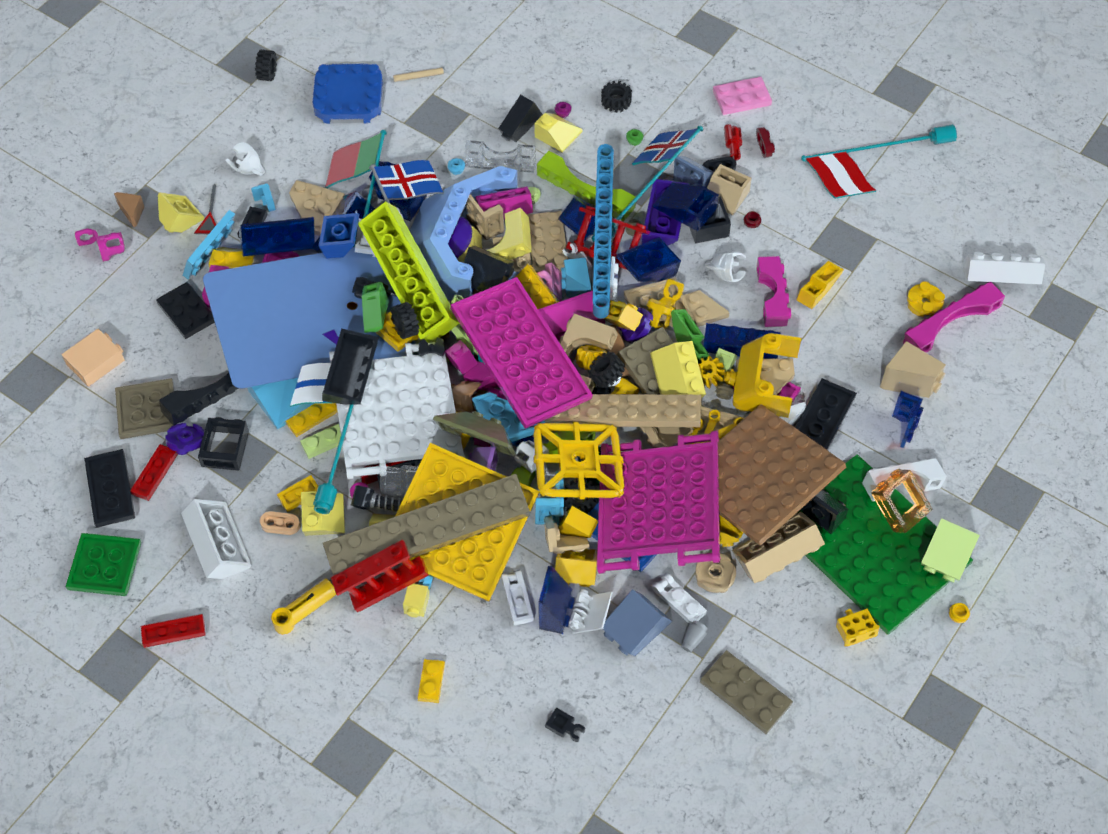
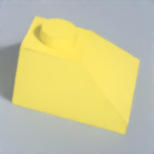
[534,113,583,152]
[158,192,204,233]

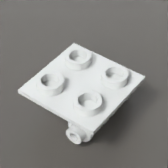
[569,589,613,634]

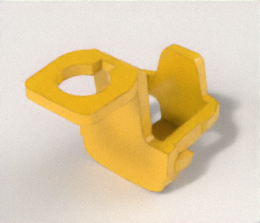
[646,279,684,329]

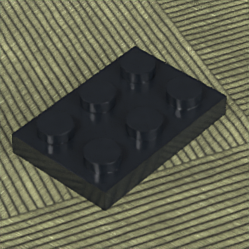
[156,282,215,340]

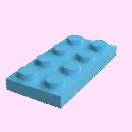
[182,210,235,280]

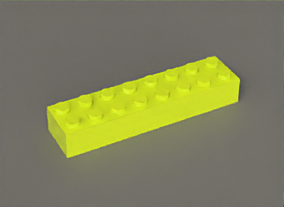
[358,201,460,343]

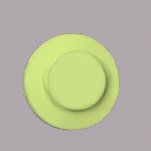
[528,187,541,204]

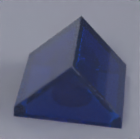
[558,197,595,241]

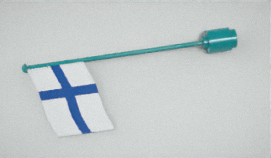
[290,363,354,514]

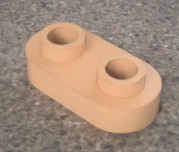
[260,511,300,535]

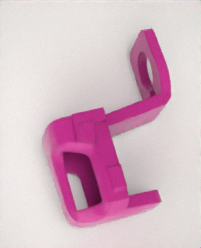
[75,228,125,262]

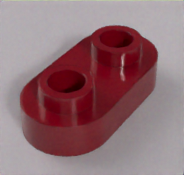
[756,127,775,158]

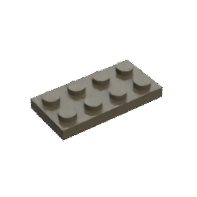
[700,650,793,735]

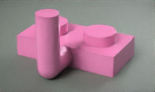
[537,263,562,302]

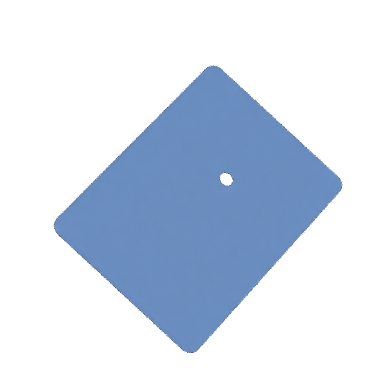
[203,247,421,389]

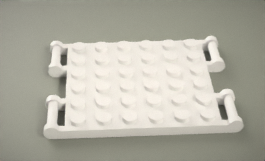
[329,339,465,480]

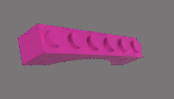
[903,282,1005,353]

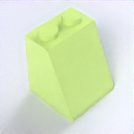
[921,518,980,583]

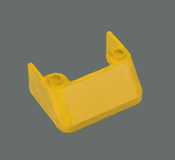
[732,333,801,418]

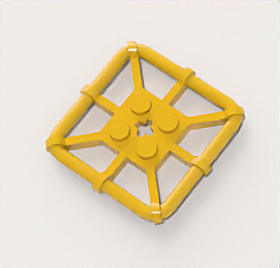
[533,422,624,500]

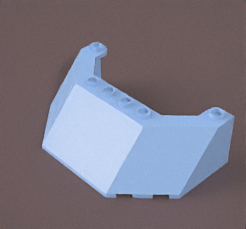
[410,166,518,301]

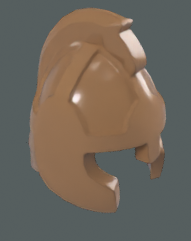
[451,381,487,413]

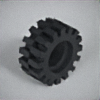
[255,49,277,81]
[601,81,632,113]
[391,302,419,339]
[588,351,625,388]
[564,479,598,514]

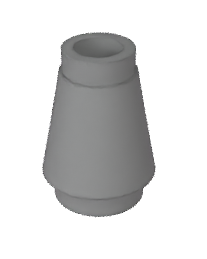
[681,620,708,653]

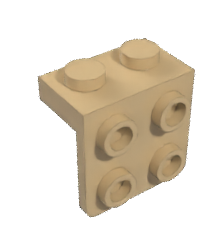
[640,427,693,448]

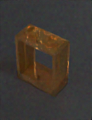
[871,469,933,533]

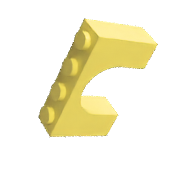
[459,208,532,263]

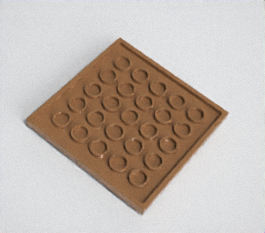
[718,404,846,546]

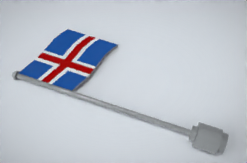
[369,160,444,204]

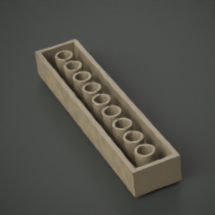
[322,474,530,576]

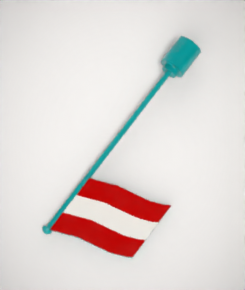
[801,124,957,199]

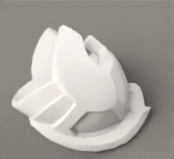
[225,142,265,176]
[704,252,746,282]

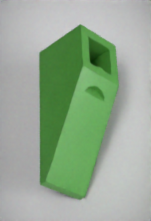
[362,282,389,333]

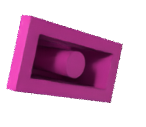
[445,340,478,375]

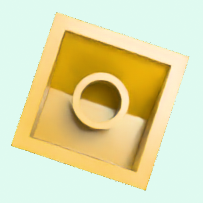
[554,548,597,587]

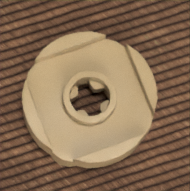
[695,553,736,593]

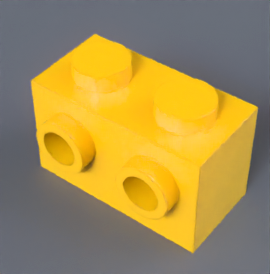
[603,300,643,331]

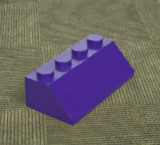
[642,179,689,250]

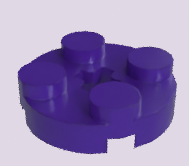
[620,306,653,344]
[165,423,204,455]

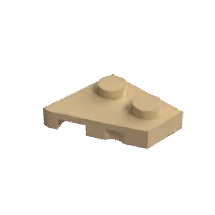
[684,290,729,327]

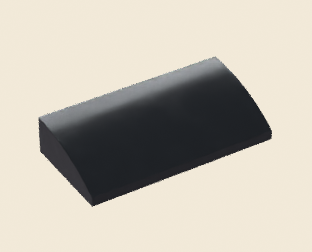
[322,328,379,405]

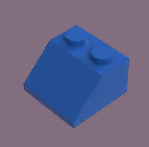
[319,213,359,259]

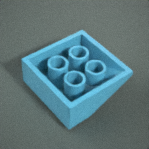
[247,378,313,429]

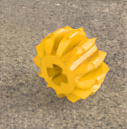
[575,344,607,370]
[698,356,726,389]

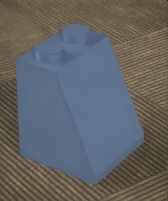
[603,589,672,656]

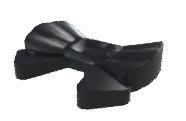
[418,337,445,357]

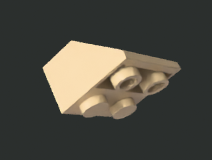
[702,164,752,215]

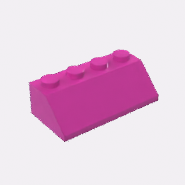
[538,290,605,342]

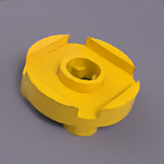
[907,281,945,317]

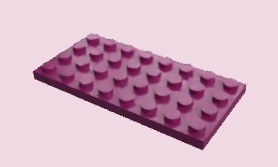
[450,277,593,429]

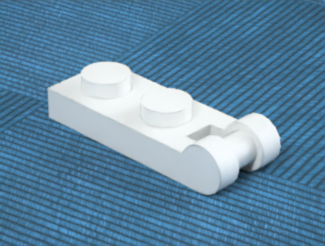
[501,570,534,626]
[651,573,707,624]

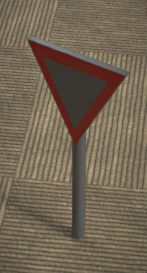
[194,184,216,234]

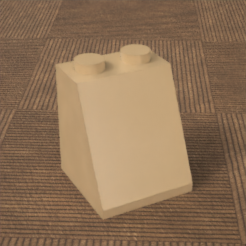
[880,341,946,398]

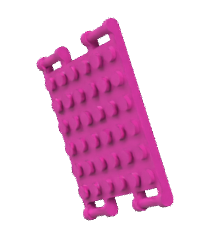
[597,431,720,574]

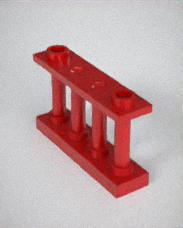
[566,205,650,272]
[331,539,429,612]

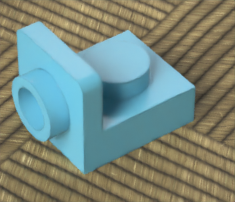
[251,183,276,212]

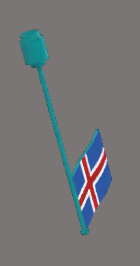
[591,126,703,242]

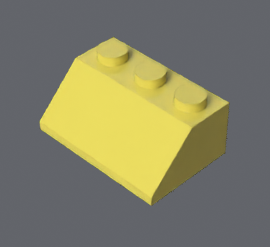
[650,341,706,399]

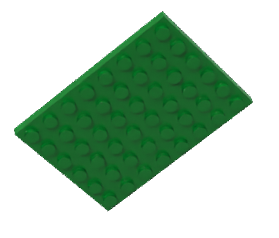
[795,454,973,635]

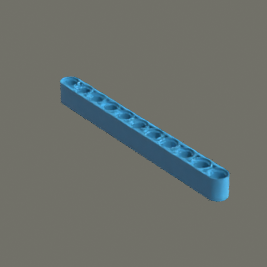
[593,144,614,319]

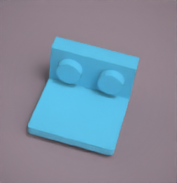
[535,471,564,525]

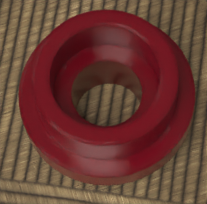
[743,211,761,228]

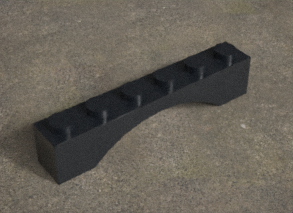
[159,372,239,426]

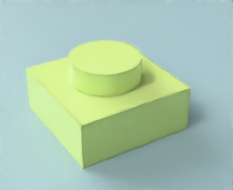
[715,348,737,372]

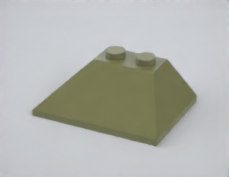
[433,411,516,457]

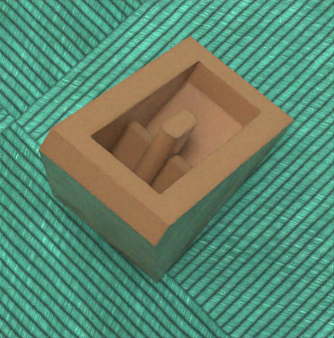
[114,192,144,228]

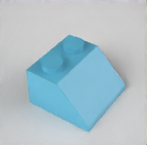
[561,258,591,298]

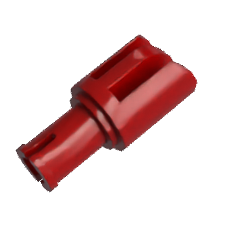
[724,124,743,161]

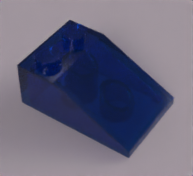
[616,237,681,282]
[538,566,575,634]

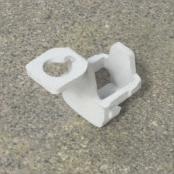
[514,440,556,489]

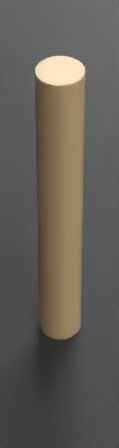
[393,67,444,82]

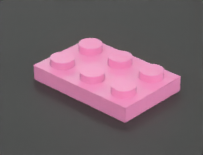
[713,76,772,115]

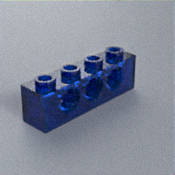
[703,323,781,359]

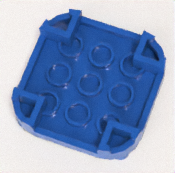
[312,64,383,124]

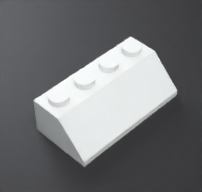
[962,252,1045,284]
[181,499,252,579]

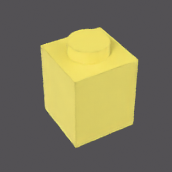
[403,584,429,618]

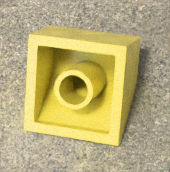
[301,491,345,536]

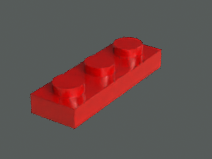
[130,444,178,501]
[141,614,206,648]

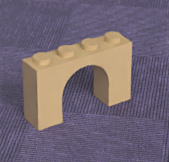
[559,314,618,393]

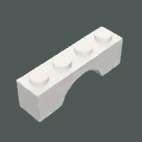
[862,458,947,501]

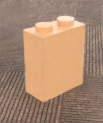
[61,329,125,387]

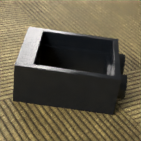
[198,417,249,471]

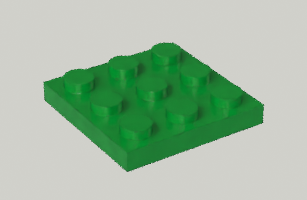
[65,533,142,596]

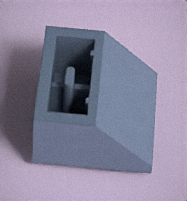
[673,156,714,197]

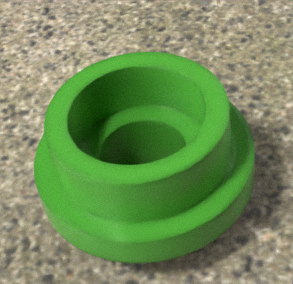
[626,129,643,146]

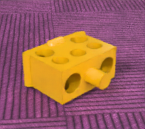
[836,609,880,647]

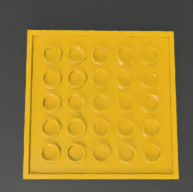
[395,443,540,602]

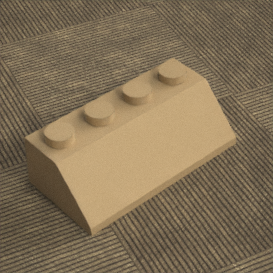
[732,512,825,583]

